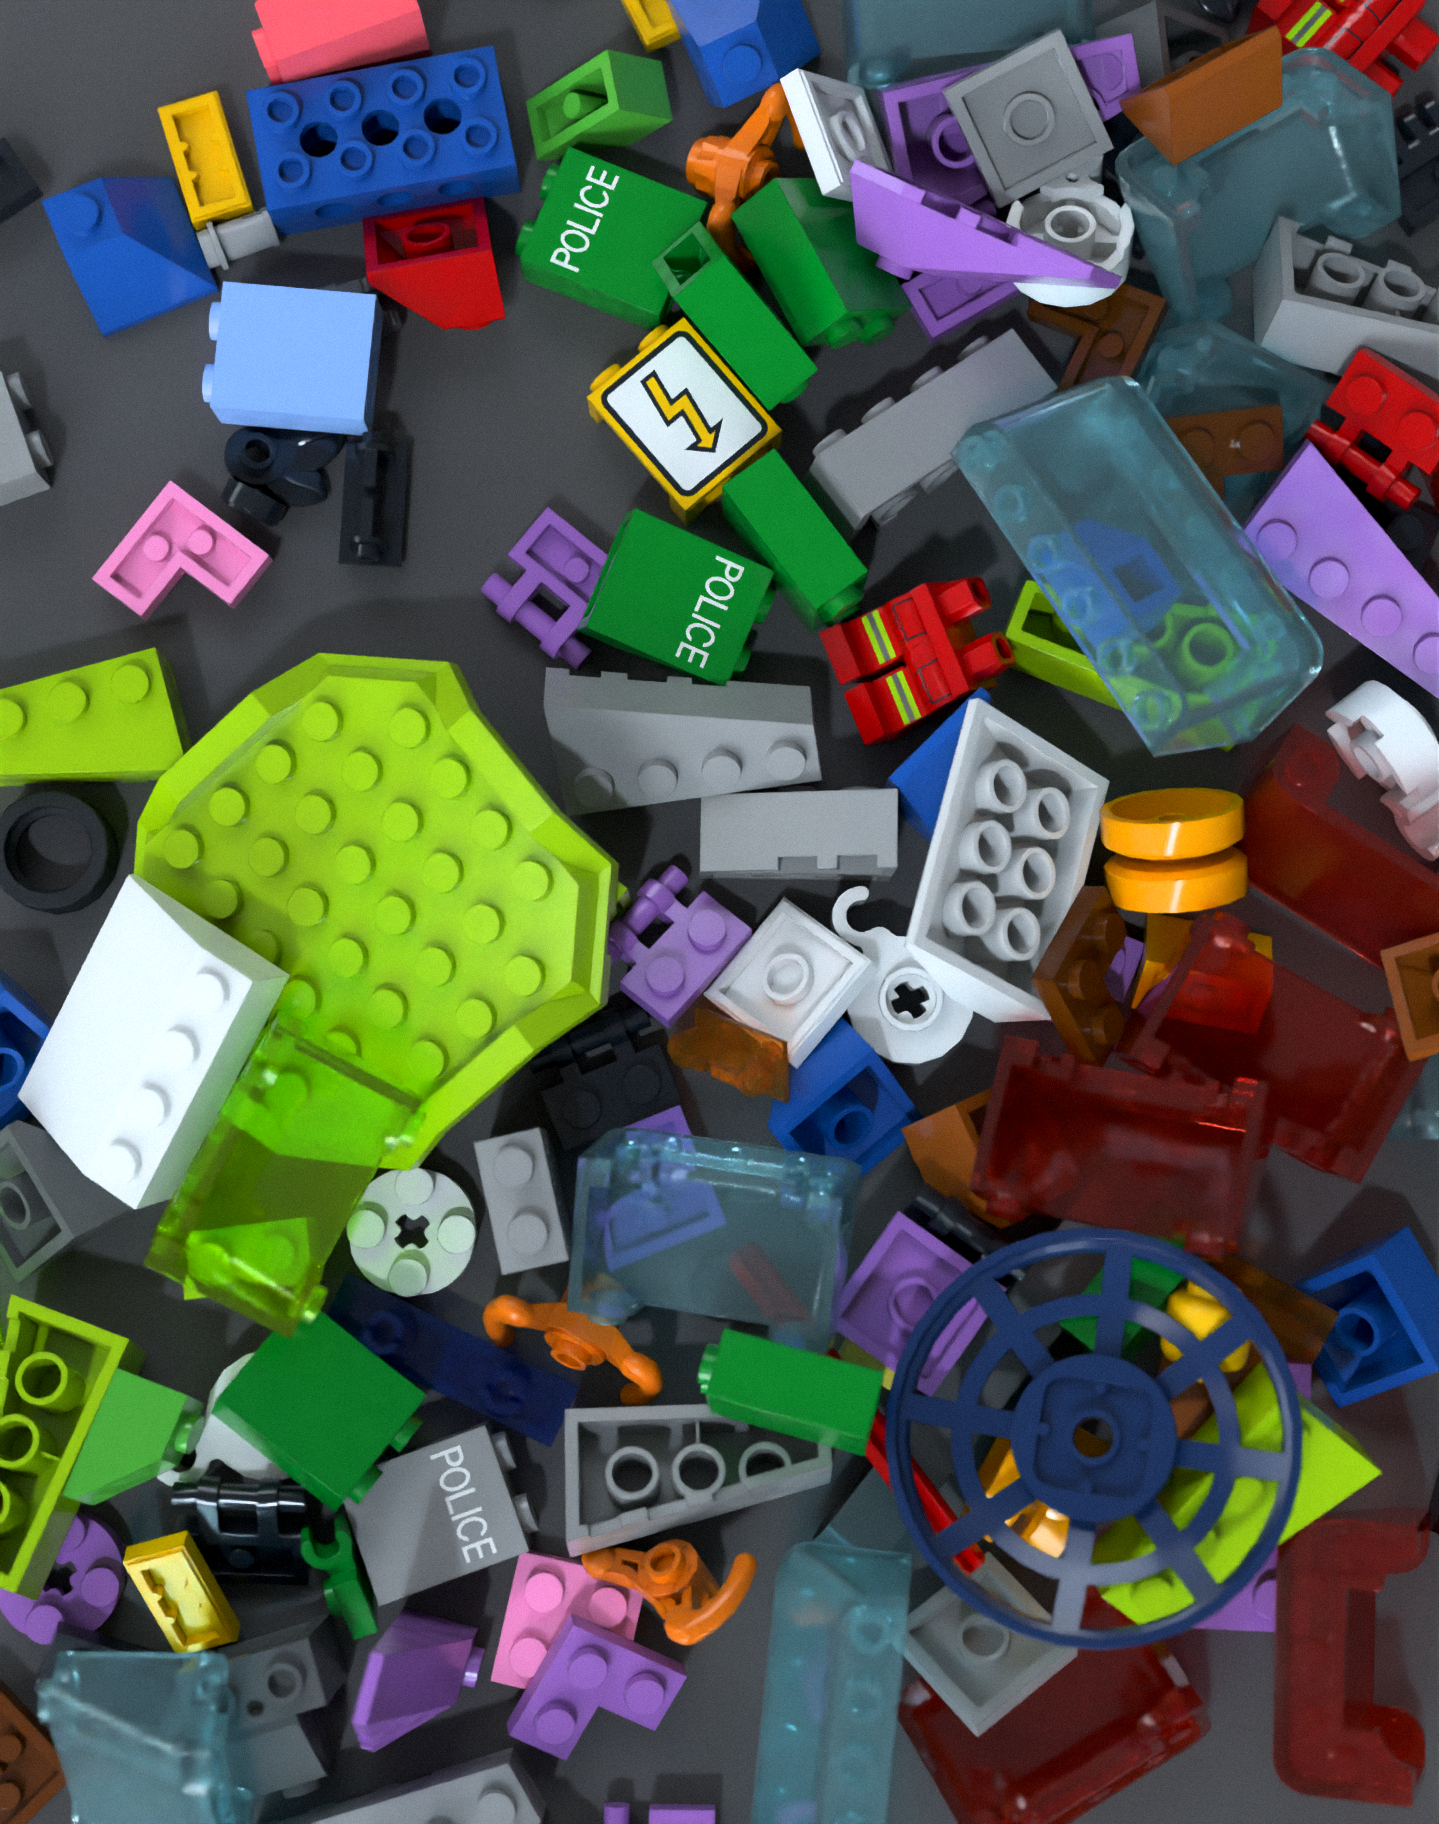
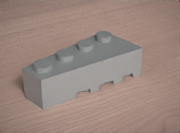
[801,328,1058,549]
[543,667,822,816]
[565,1404,832,1557]
[263,1747,547,1824]

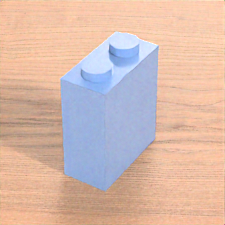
[202,281,384,436]

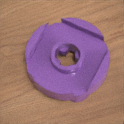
[0,1511,128,1644]

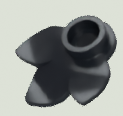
[224,425,347,507]

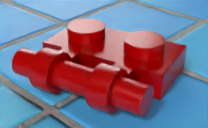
[1303,347,1439,511]

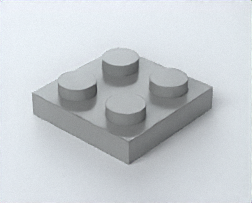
[942,28,1114,209]
[889,1551,1078,1738]

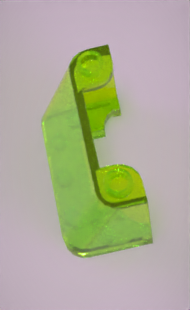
[143,1009,427,1338]

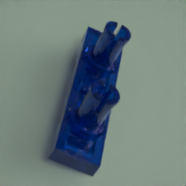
[326,1273,580,1447]

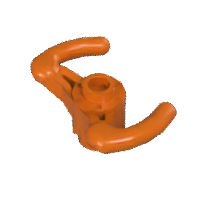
[686,82,806,272]
[482,1271,664,1407]
[581,1539,758,1645]

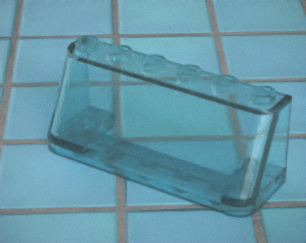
[950,375,1323,757]
[750,1542,912,1824]

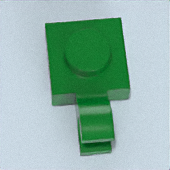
[301,1515,379,1640]

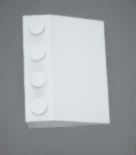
[904,698,1109,1023]
[18,874,290,1210]

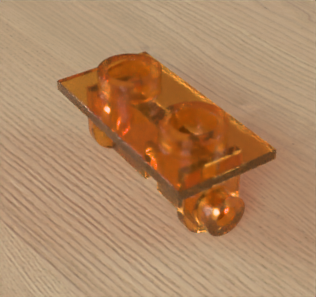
[667,1006,790,1103]
[1213,1248,1340,1364]

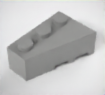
[700,785,898,882]

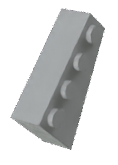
[1252,215,1439,394]

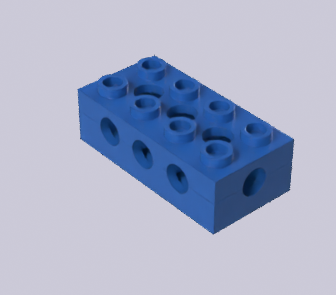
[246,45,521,237]

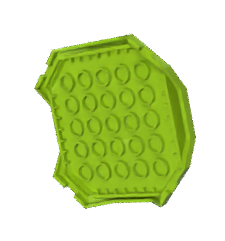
[134,653,619,1171]

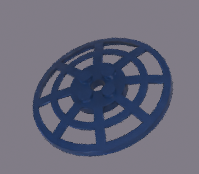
[885,1228,1303,1650]

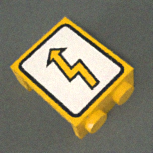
[587,317,782,525]

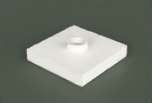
[780,68,894,202]
[703,897,879,1069]

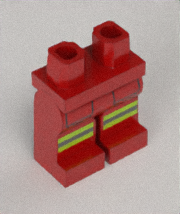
[1245,0,1439,115]
[819,577,1016,745]

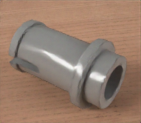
[196,206,280,271]

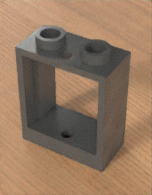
[176,1613,349,1744]

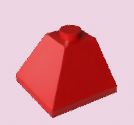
[362,196,506,330]

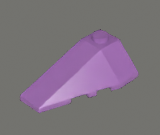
[876,33,1141,206]
[850,159,1122,289]
[352,1607,485,1752]

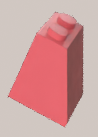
[251,0,432,86]

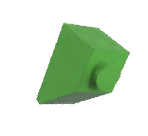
[526,49,673,161]
[62,1368,205,1505]

